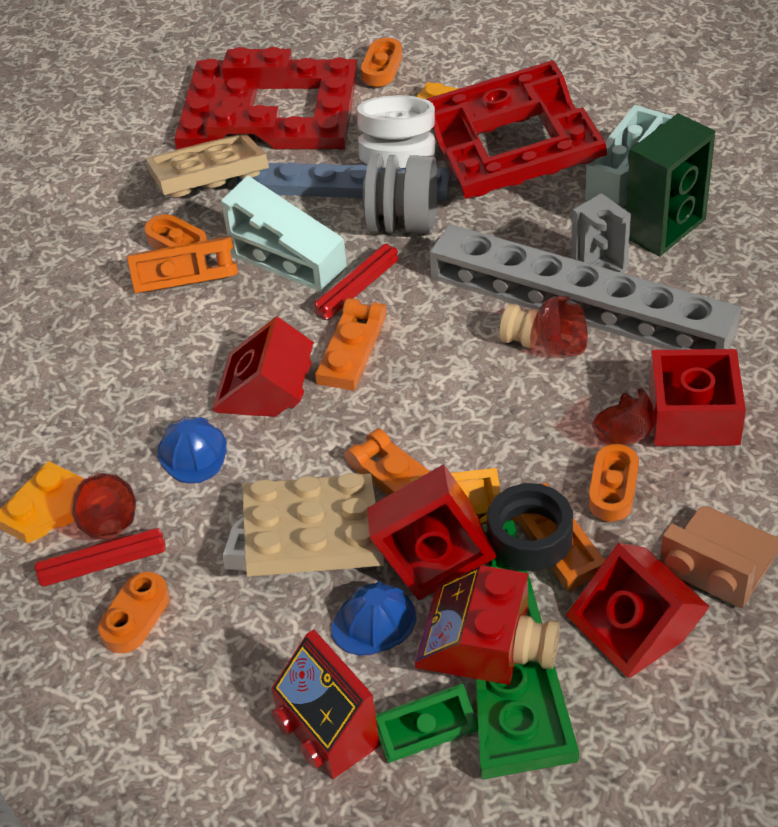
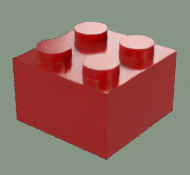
[649,349,746,446]

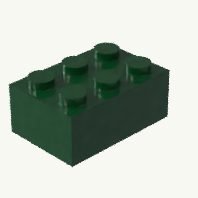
[626,113,716,257]

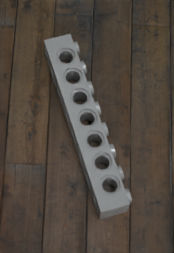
[430,224,741,350]

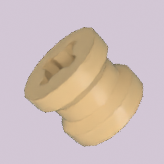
[499,303,542,349]
[513,615,560,670]

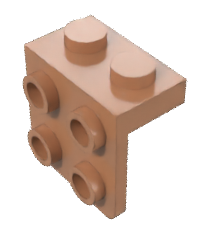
[660,506,778,609]

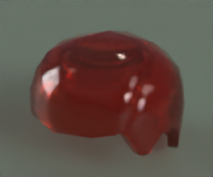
[535,296,588,357]
[591,387,655,446]
[69,473,137,540]

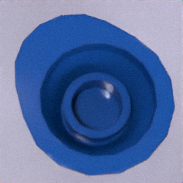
[157,416,227,484]
[331,581,417,656]

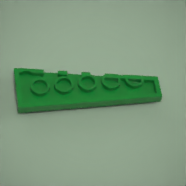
[476,520,579,780]

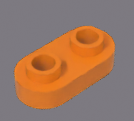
[361,37,403,87]
[144,214,208,257]
[589,444,639,522]
[98,572,170,653]

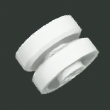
[357,95,435,168]

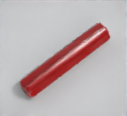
[313,243,399,320]
[35,528,166,587]

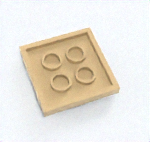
[145,134,269,197]
[242,473,384,577]

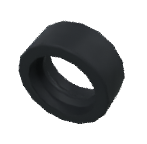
[487,483,573,571]

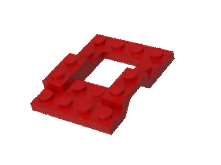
[174,47,358,149]
[426,60,608,199]

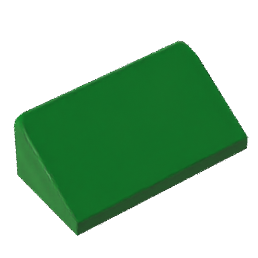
[376,684,478,763]

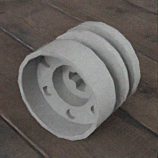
[362,154,437,234]

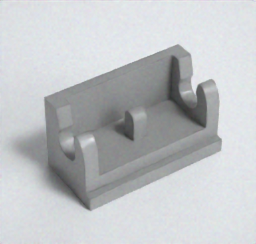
[571,193,631,273]

